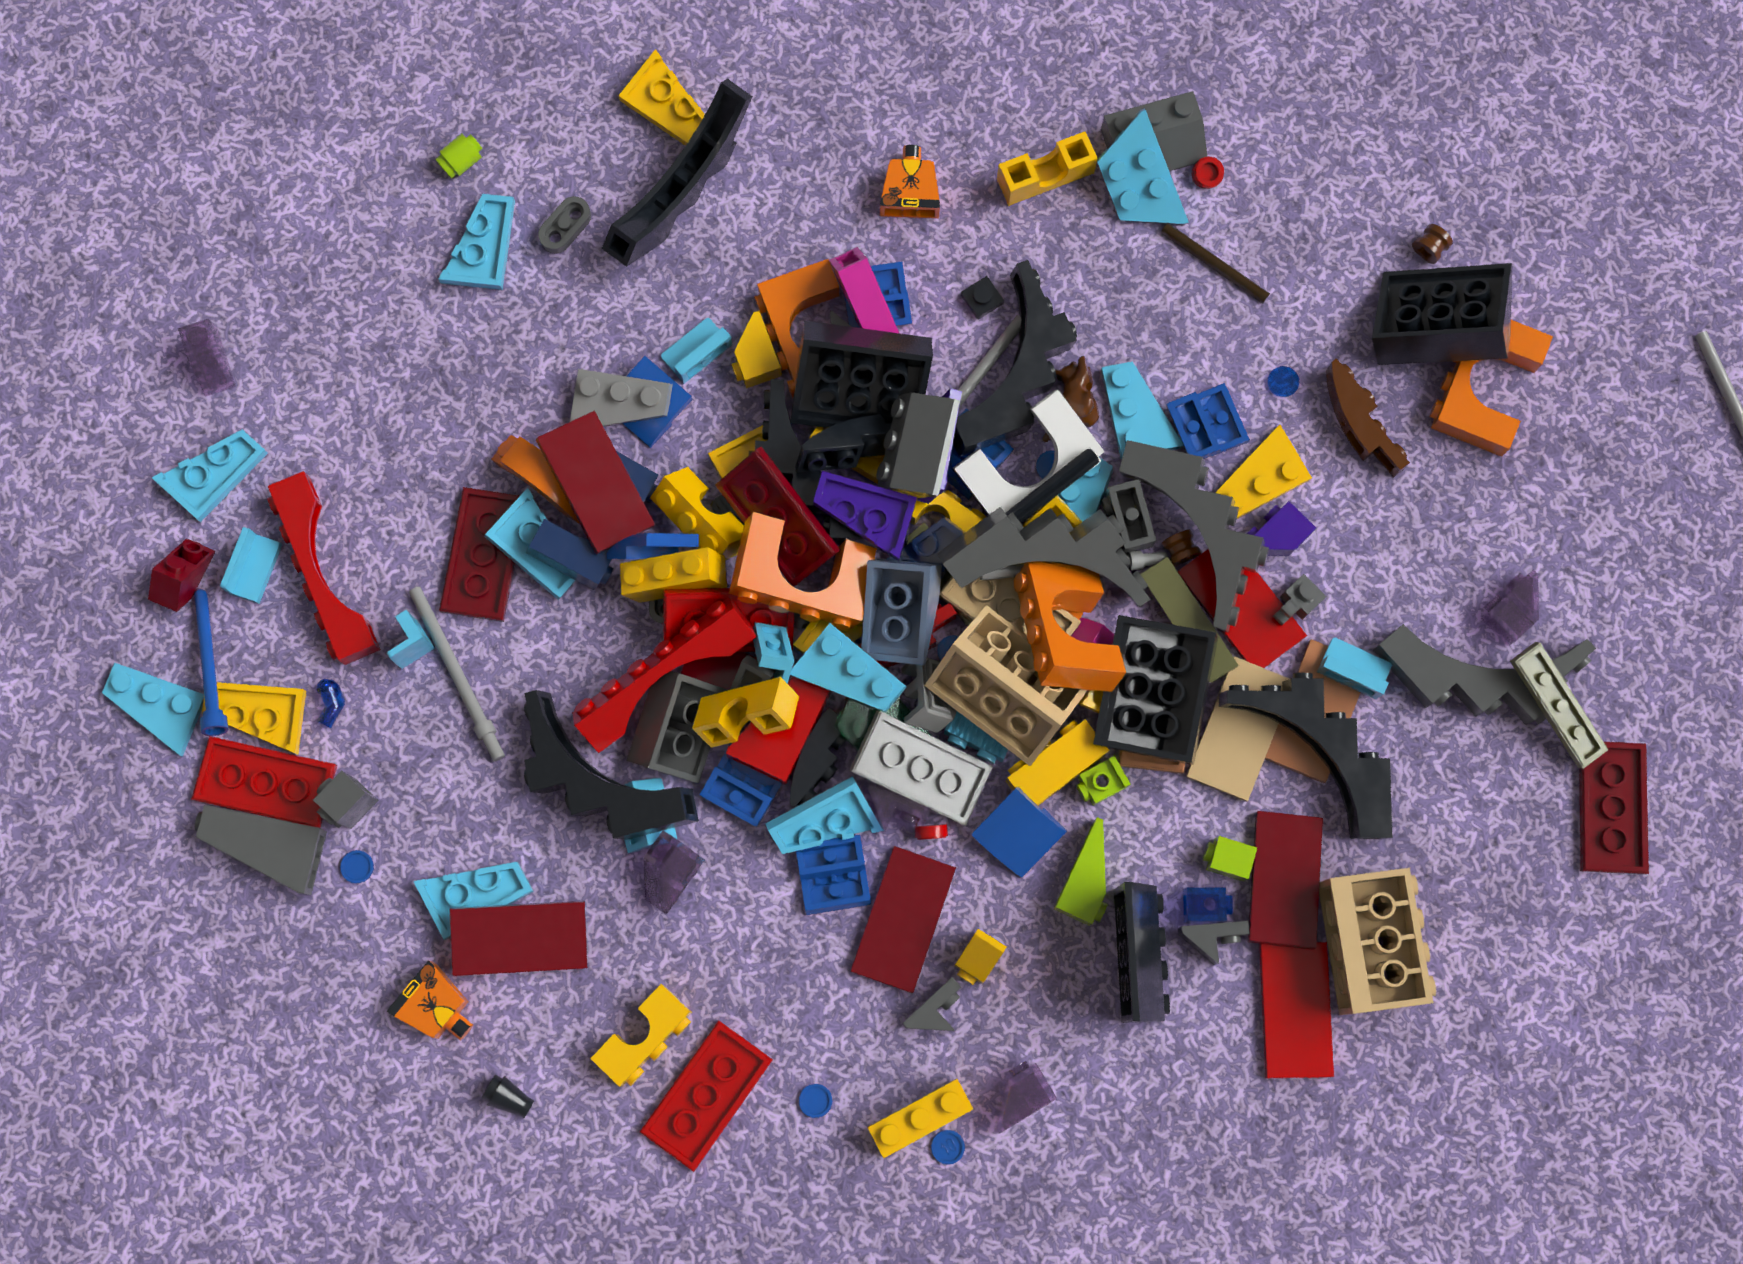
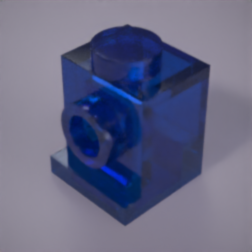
[1183,887,1233,923]

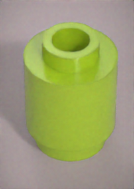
[435,133,483,179]

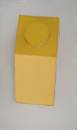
[731,311,782,389]
[954,929,1007,985]

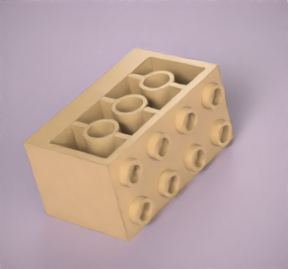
[924,605,1088,766]
[1319,868,1436,1015]

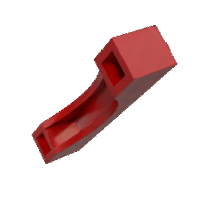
[267,471,381,665]
[572,597,757,753]

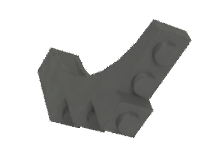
[1119,440,1269,633]
[937,507,1150,607]
[1373,624,1596,725]

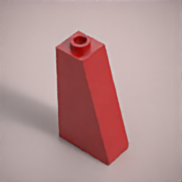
[726,677,832,785]

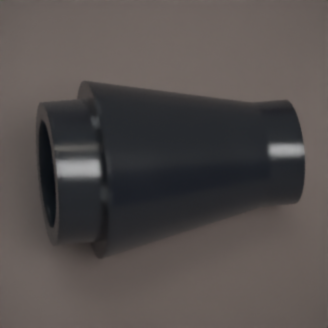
[481,1074,534,1118]

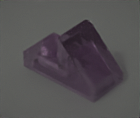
[868,782,931,834]

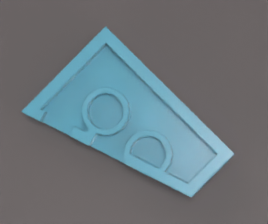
[102,663,204,757]

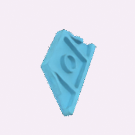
[1097,108,1188,224]

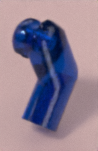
[316,679,345,729]

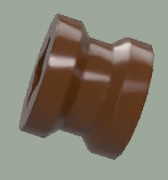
[1412,224,1453,264]
[1162,529,1202,566]

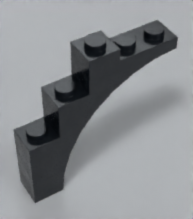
[601,79,753,267]
[953,260,1077,457]
[748,379,908,548]
[1219,673,1393,839]
[524,690,699,840]

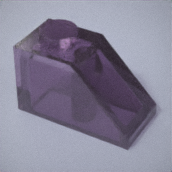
[178,318,236,396]
[994,1061,1057,1134]

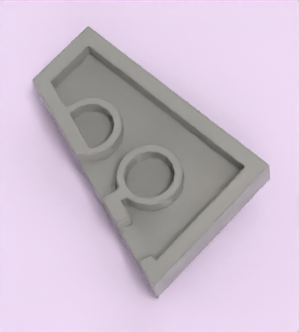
[570,369,673,427]

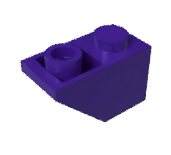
[1247,501,1317,556]

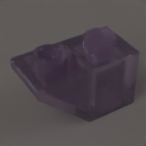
[1481,570,1539,646]
[643,831,705,915]

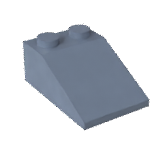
[861,559,942,665]

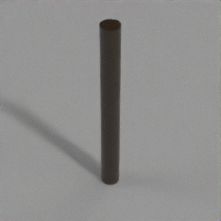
[1161,223,1270,304]

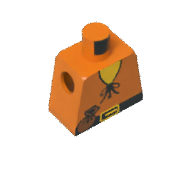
[880,144,940,219]
[387,960,473,1041]

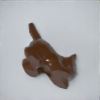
[1042,356,1099,442]

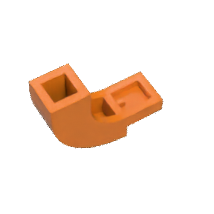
[491,435,579,524]

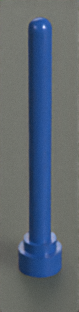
[194,589,229,736]

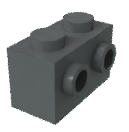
[1101,479,1156,554]
[313,770,379,829]

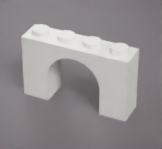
[953,390,1104,515]

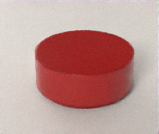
[1191,156,1224,189]
[914,824,948,840]

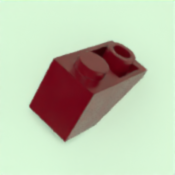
[148,539,215,612]

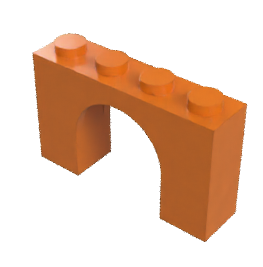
[754,259,840,399]
[1429,320,1553,457]
[729,512,877,630]
[1014,561,1126,692]

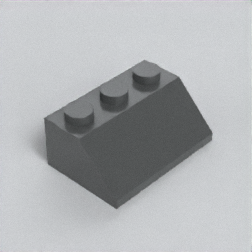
[1101,91,1208,171]
[876,392,960,498]
[626,671,728,783]

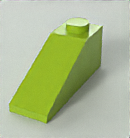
[1054,817,1108,926]

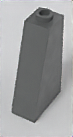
[195,805,327,896]

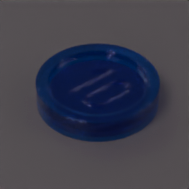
[1267,366,1299,397]

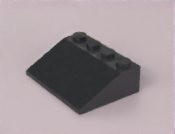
[1372,263,1512,365]
[790,320,933,428]
[1093,615,1218,765]
[1113,882,1170,1023]

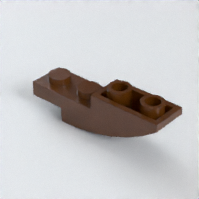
[1326,358,1410,478]

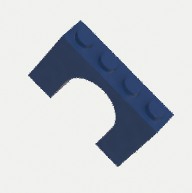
[526,451,658,590]

